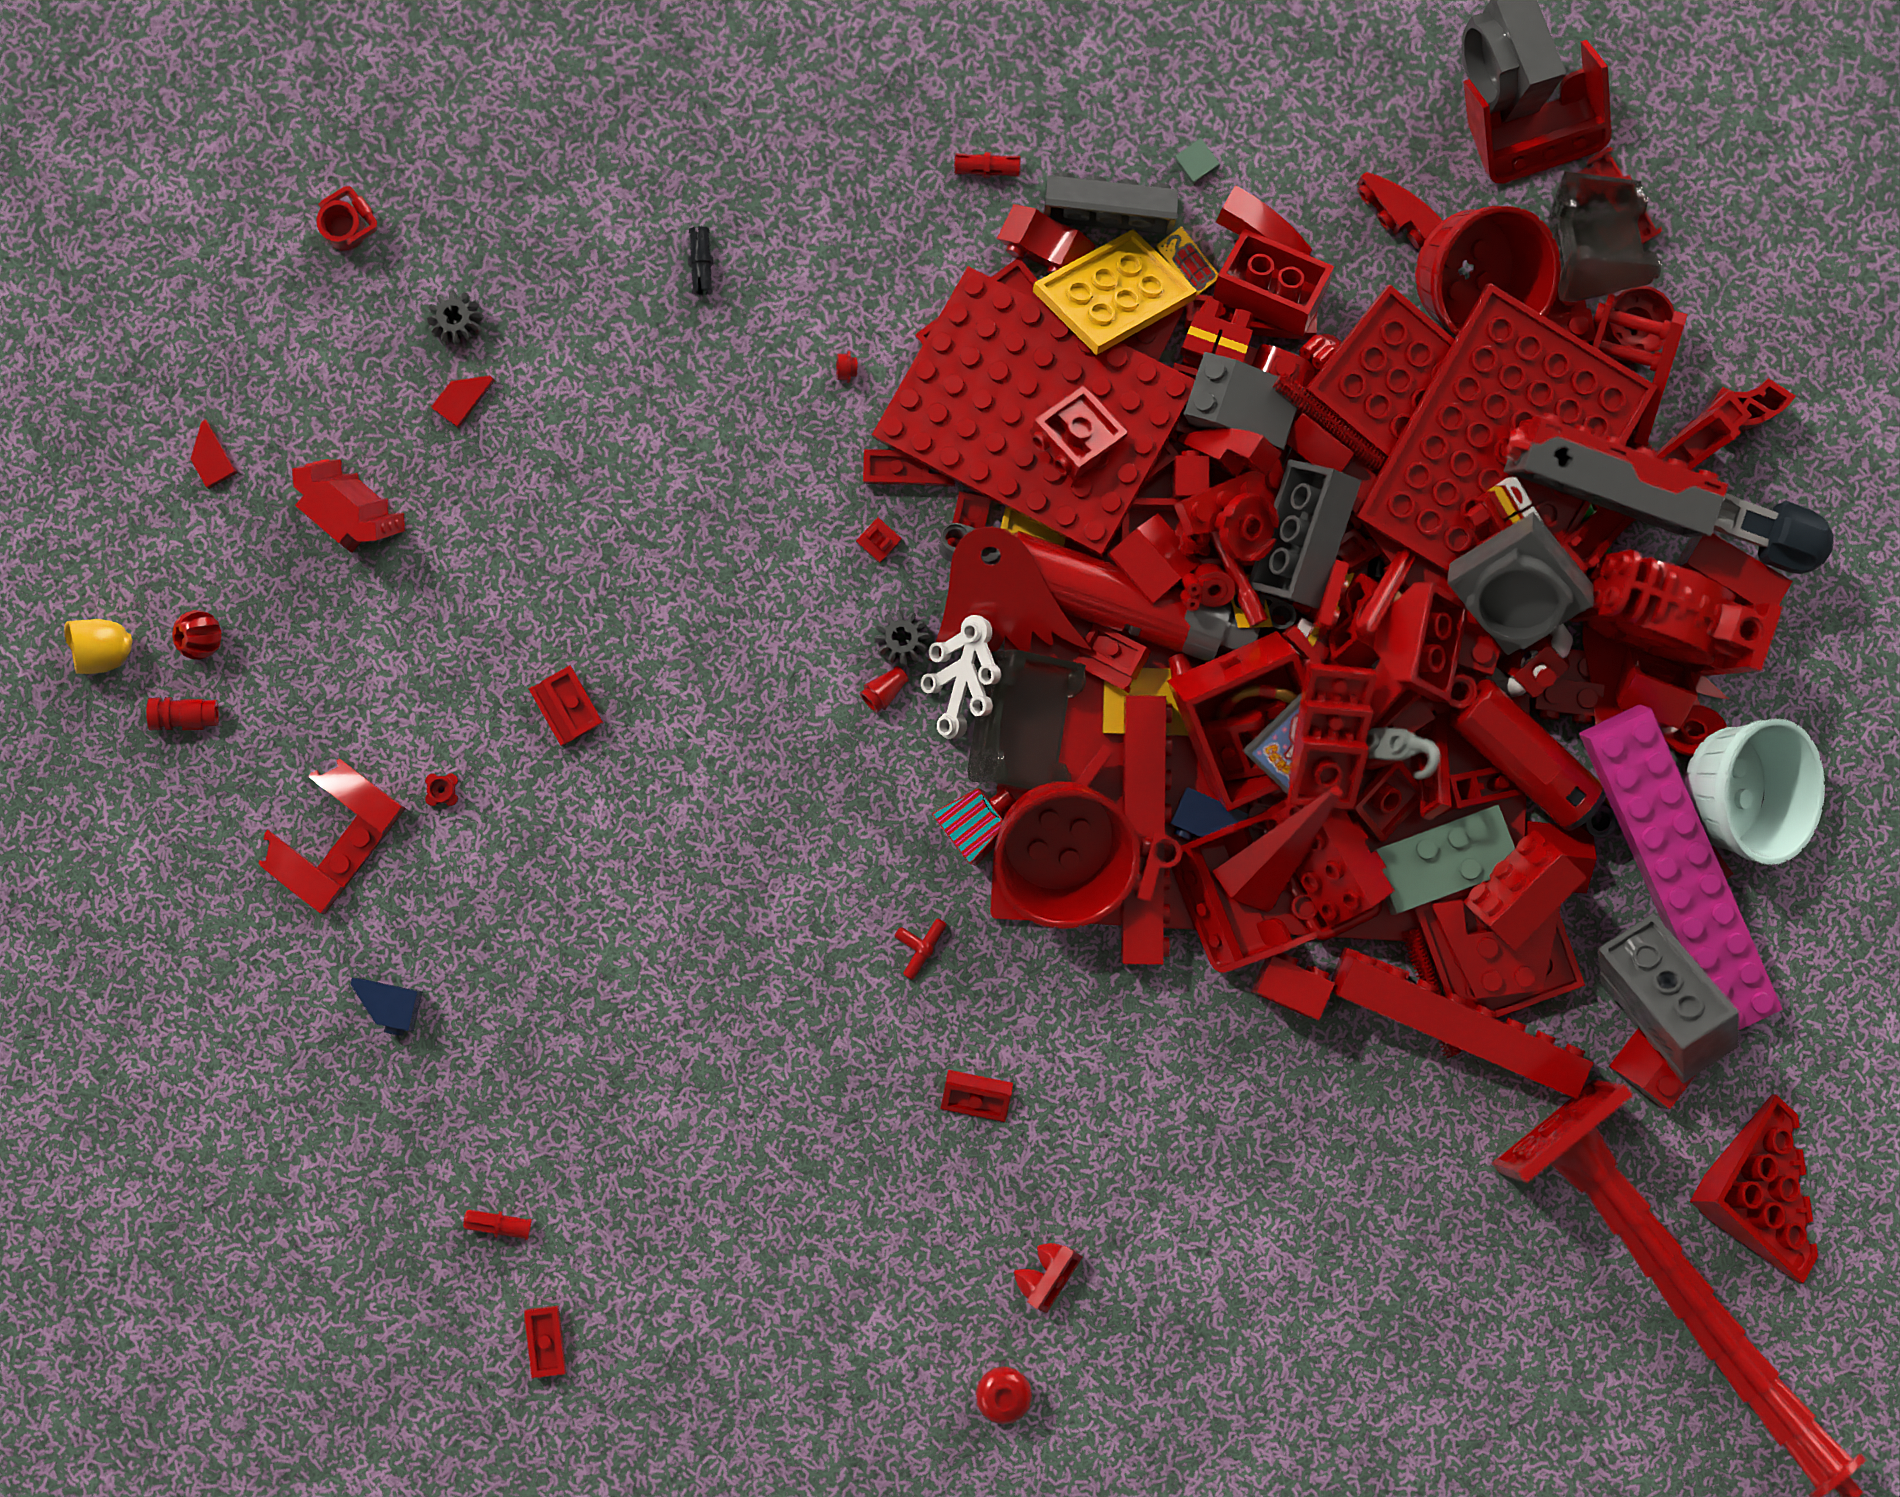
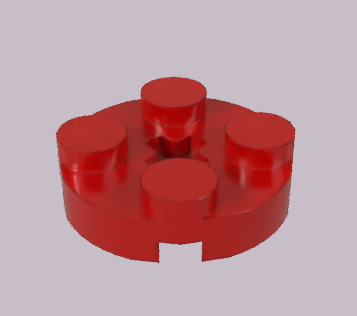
[1215,493,1279,561]

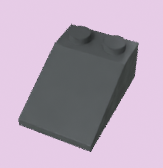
[1184,352,1304,451]

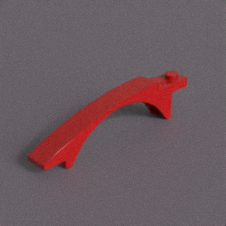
[1561,390,1752,573]

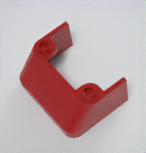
[1464,39,1612,184]
[1170,812,1318,973]

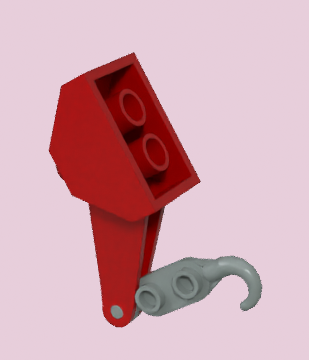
[1365,583,1468,779]

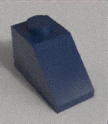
[1169,787,1249,841]
[350,978,422,1036]

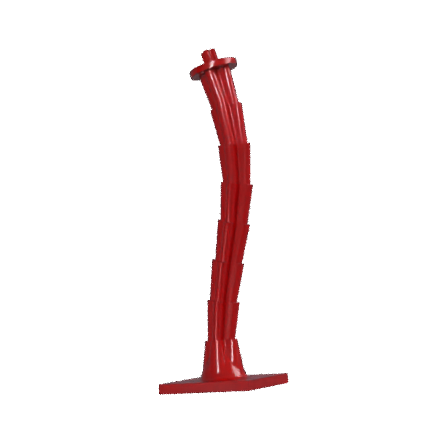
[1491,1080,1867,1497]

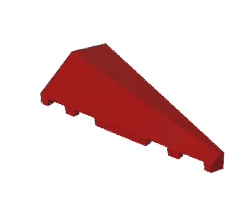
[1212,785,1344,912]

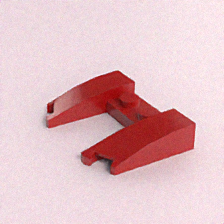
[259,759,406,914]

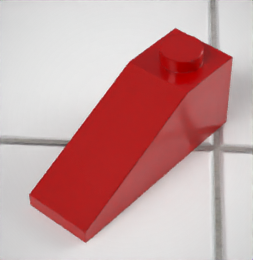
[1441,767,1526,814]

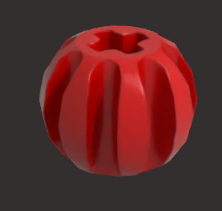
[172,610,221,660]

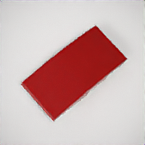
[1287,663,1377,809]

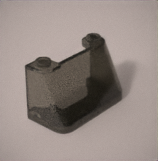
[1548,171,1662,302]
[967,649,1086,791]

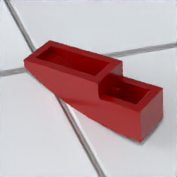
[1215,185,1312,255]
[1177,428,1281,476]

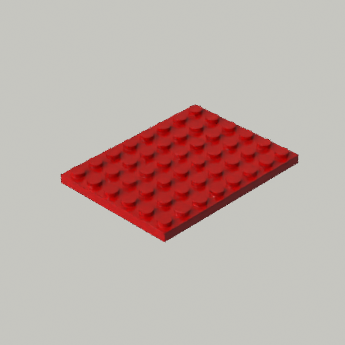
[872,266,1195,557]
[1354,283,1658,574]

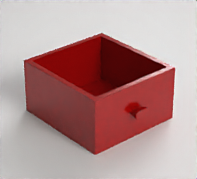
[1167,631,1306,812]

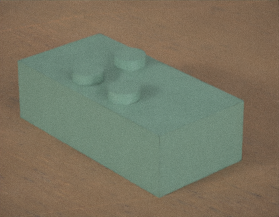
[1371,805,1515,915]

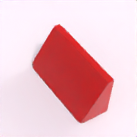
[1286,413,1356,473]
[940,1070,1013,1122]

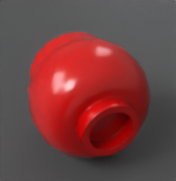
[975,1366,1032,1425]

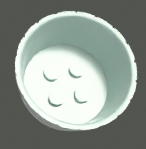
[1684,719,1825,865]

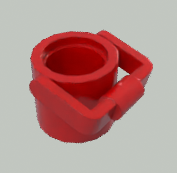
[316,186,377,251]

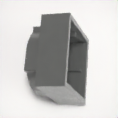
[1460,0,1566,123]
[1448,512,1593,655]

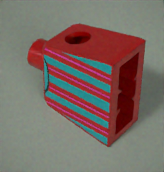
[932,787,1016,866]

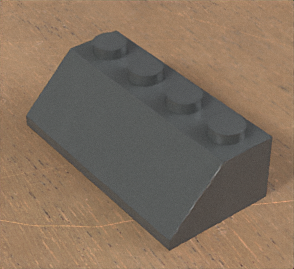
[1043,172,1178,235]

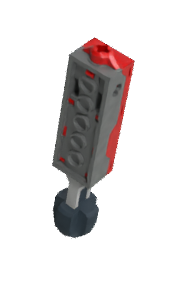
[1501,413,1834,574]

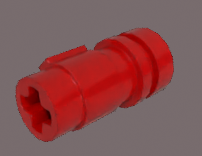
[146,697,219,731]

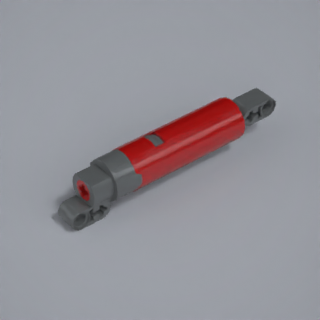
[938,523,1297,662]

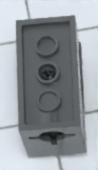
[1598,913,1739,1083]

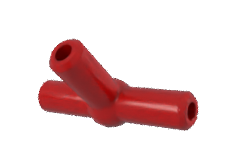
[894,918,947,980]

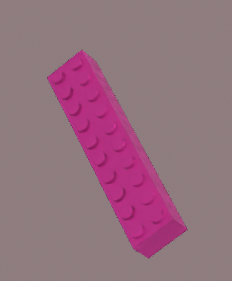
[1579,704,1783,1030]

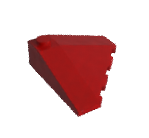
[1690,1094,1818,1284]

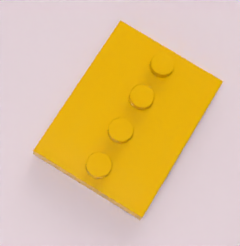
[1033,229,1197,355]

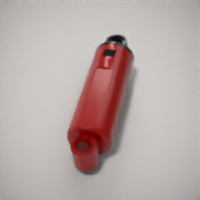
[1444,671,1618,838]

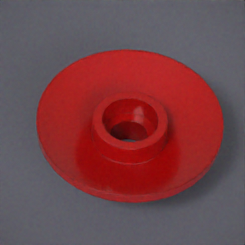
[1660,704,1727,756]

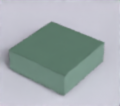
[1174,138,1220,185]

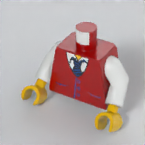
[1474,623,1573,698]

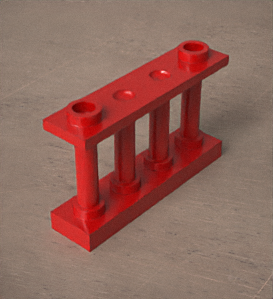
[1593,293,1688,446]

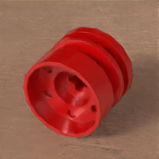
[1593,285,1674,365]

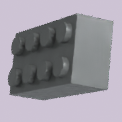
[1249,459,1361,609]

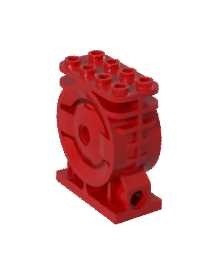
[1569,550,1783,676]

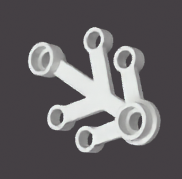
[921,615,1001,739]

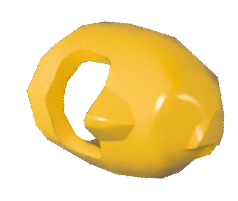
[64,619,132,674]

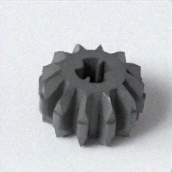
[427,290,484,347]
[874,610,930,667]

